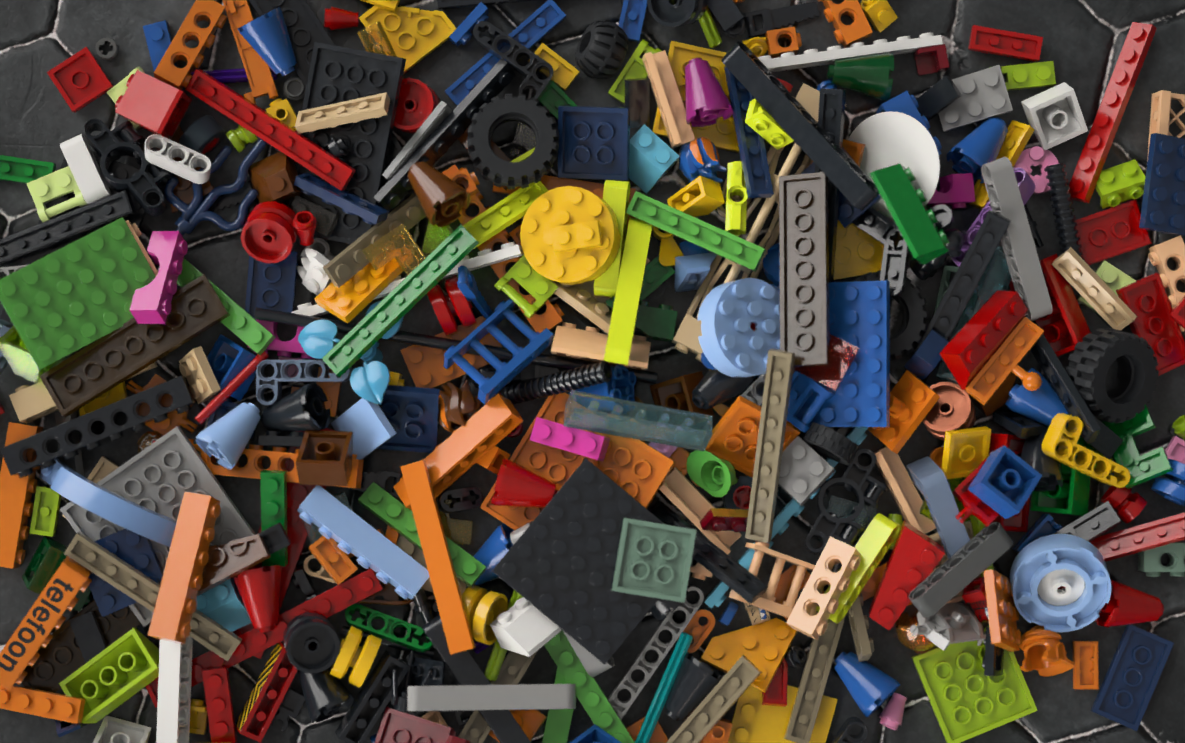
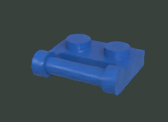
[787,368,833,433]

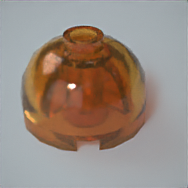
[895,611,936,653]

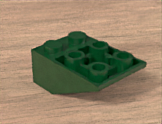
[606,296,678,342]

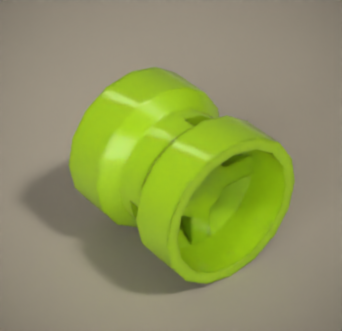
[225,125,258,153]

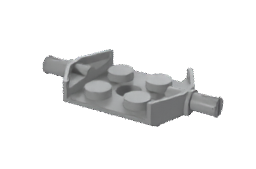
[910,602,989,651]

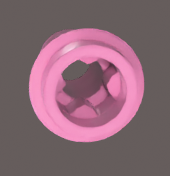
[879,693,907,730]

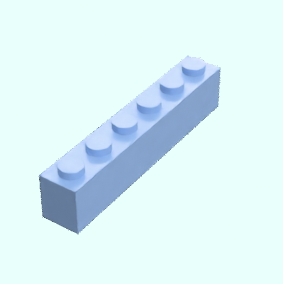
[298,485,430,600]

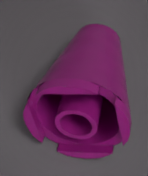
[685,58,733,127]

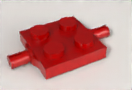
[952,459,999,527]

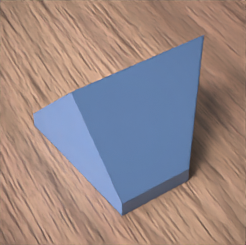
[675,252,717,292]

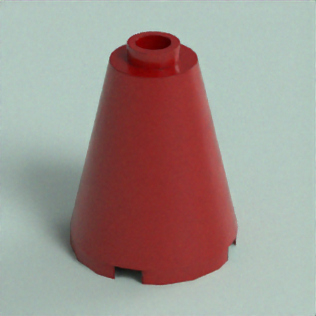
[491,458,559,508]
[233,565,282,633]
[1095,579,1164,627]

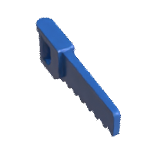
[457,266,493,319]

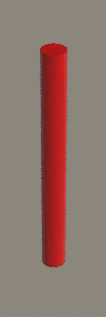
[195,351,269,425]

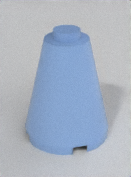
[195,402,261,470]

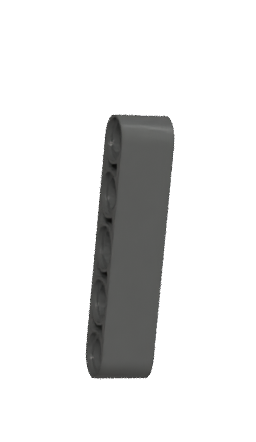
[909,522,1013,618]

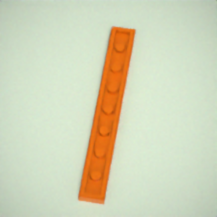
[401,460,475,655]

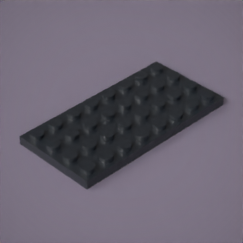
[285,42,406,244]

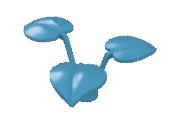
[298,300,404,404]

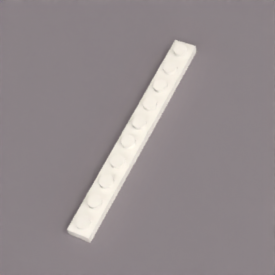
[291,242,524,317]

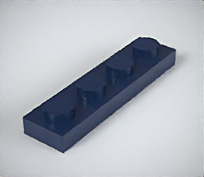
[294,172,389,225]

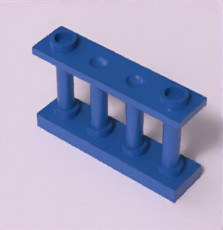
[443,299,553,405]

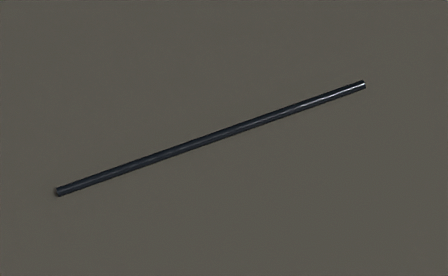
[254,307,658,384]

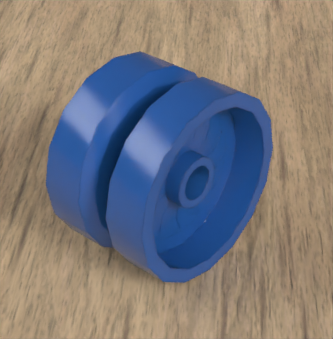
[1151,459,1185,507]

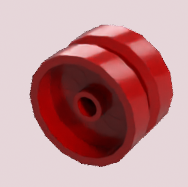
[394,78,440,134]
[240,201,298,263]
[427,275,477,336]

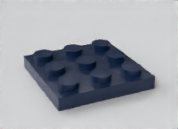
[558,106,630,180]
[377,385,440,453]
[88,529,164,617]

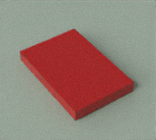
[1074,199,1152,265]

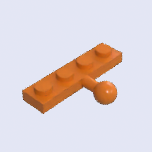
[965,317,1044,406]

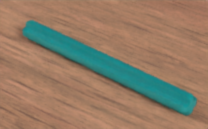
[635,632,693,743]

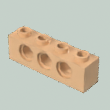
[1148,235,1185,335]
[786,537,861,640]

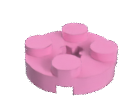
[1013,146,1059,194]

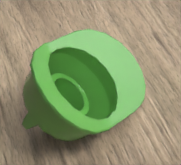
[686,449,738,497]

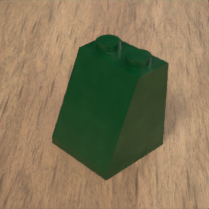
[22,536,92,612]

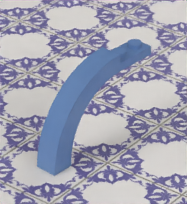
[39,459,177,547]

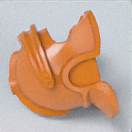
[1019,625,1075,677]

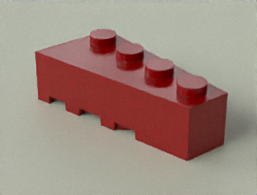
[869,520,945,630]

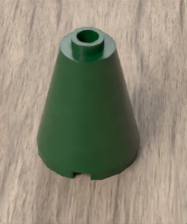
[827,53,894,101]

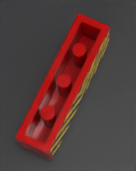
[235,642,298,743]

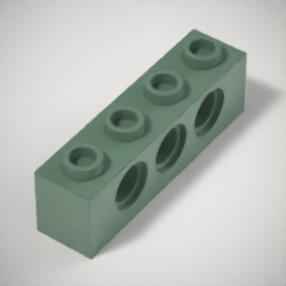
[1138,542,1185,577]

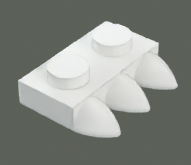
[297,248,331,296]

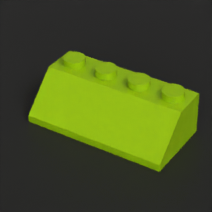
[59,628,160,724]

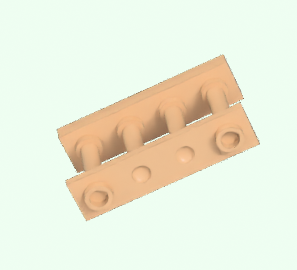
[729,541,835,618]

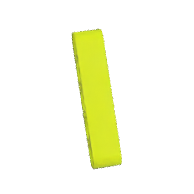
[594,180,630,297]
[816,513,901,624]

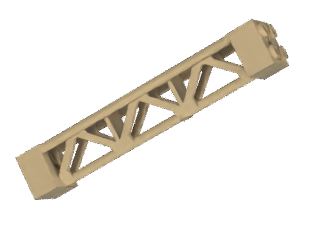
[672,83,846,362]

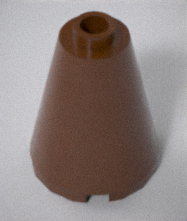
[408,161,471,227]

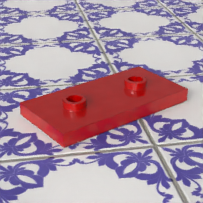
[1116,273,1185,376]

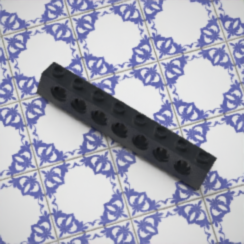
[0,376,195,478]

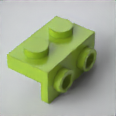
[1095,159,1145,209]

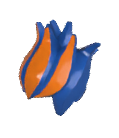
[679,137,727,183]

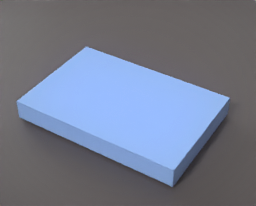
[331,398,396,460]

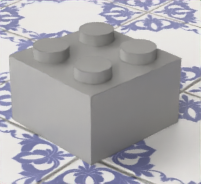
[778,436,834,506]

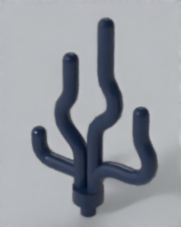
[164,138,267,237]

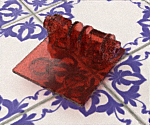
[794,334,860,391]

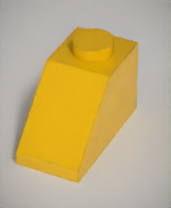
[667,175,725,217]

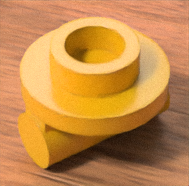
[742,37,768,58]

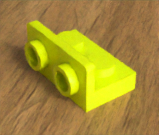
[745,99,794,150]

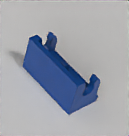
[1012,513,1063,554]

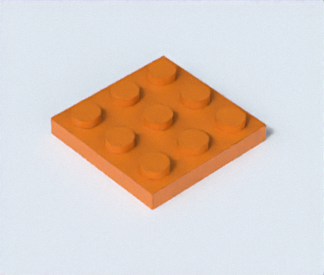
[700,395,801,478]
[984,569,1022,652]

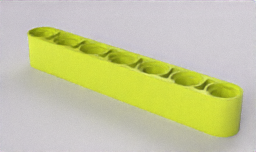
[604,217,652,365]

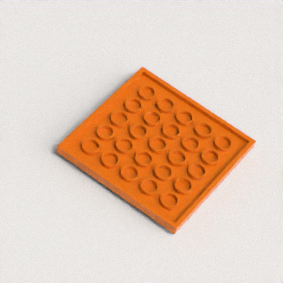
[480,392,676,530]

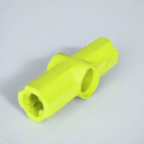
[725,161,748,236]

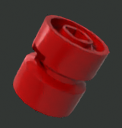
[1101,486,1147,524]

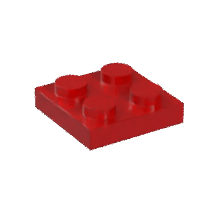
[47,46,114,113]

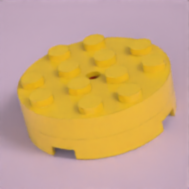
[520,186,621,285]

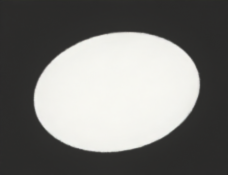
[848,111,940,222]

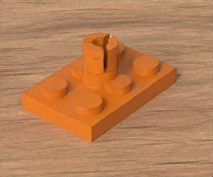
[867,370,940,454]

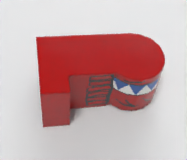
[962,577,989,623]

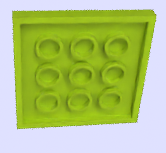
[911,626,1038,743]

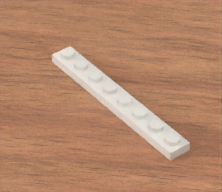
[758,32,943,72]

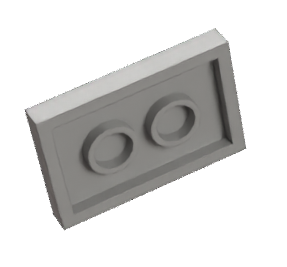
[930,65,1013,132]

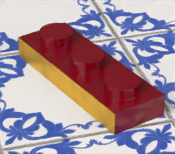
[700,508,749,532]

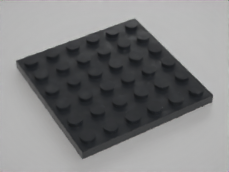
[492,458,697,665]

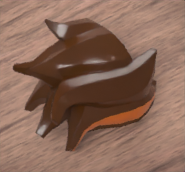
[438,379,482,432]

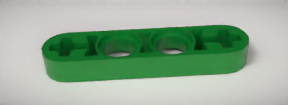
[345,604,433,653]

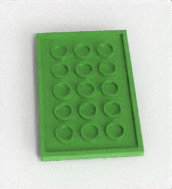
[0,217,156,370]

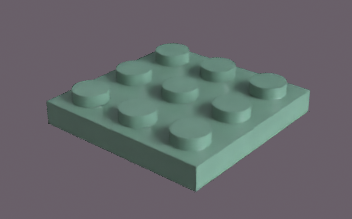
[612,518,697,603]

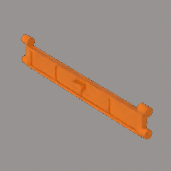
[222,0,279,105]

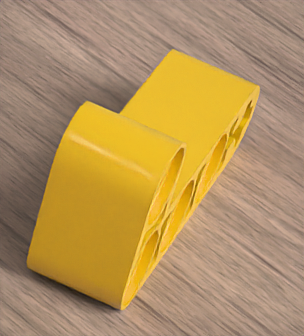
[1041,413,1130,488]

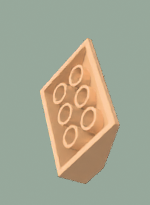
[551,322,651,371]

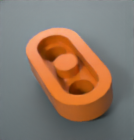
[677,609,715,653]

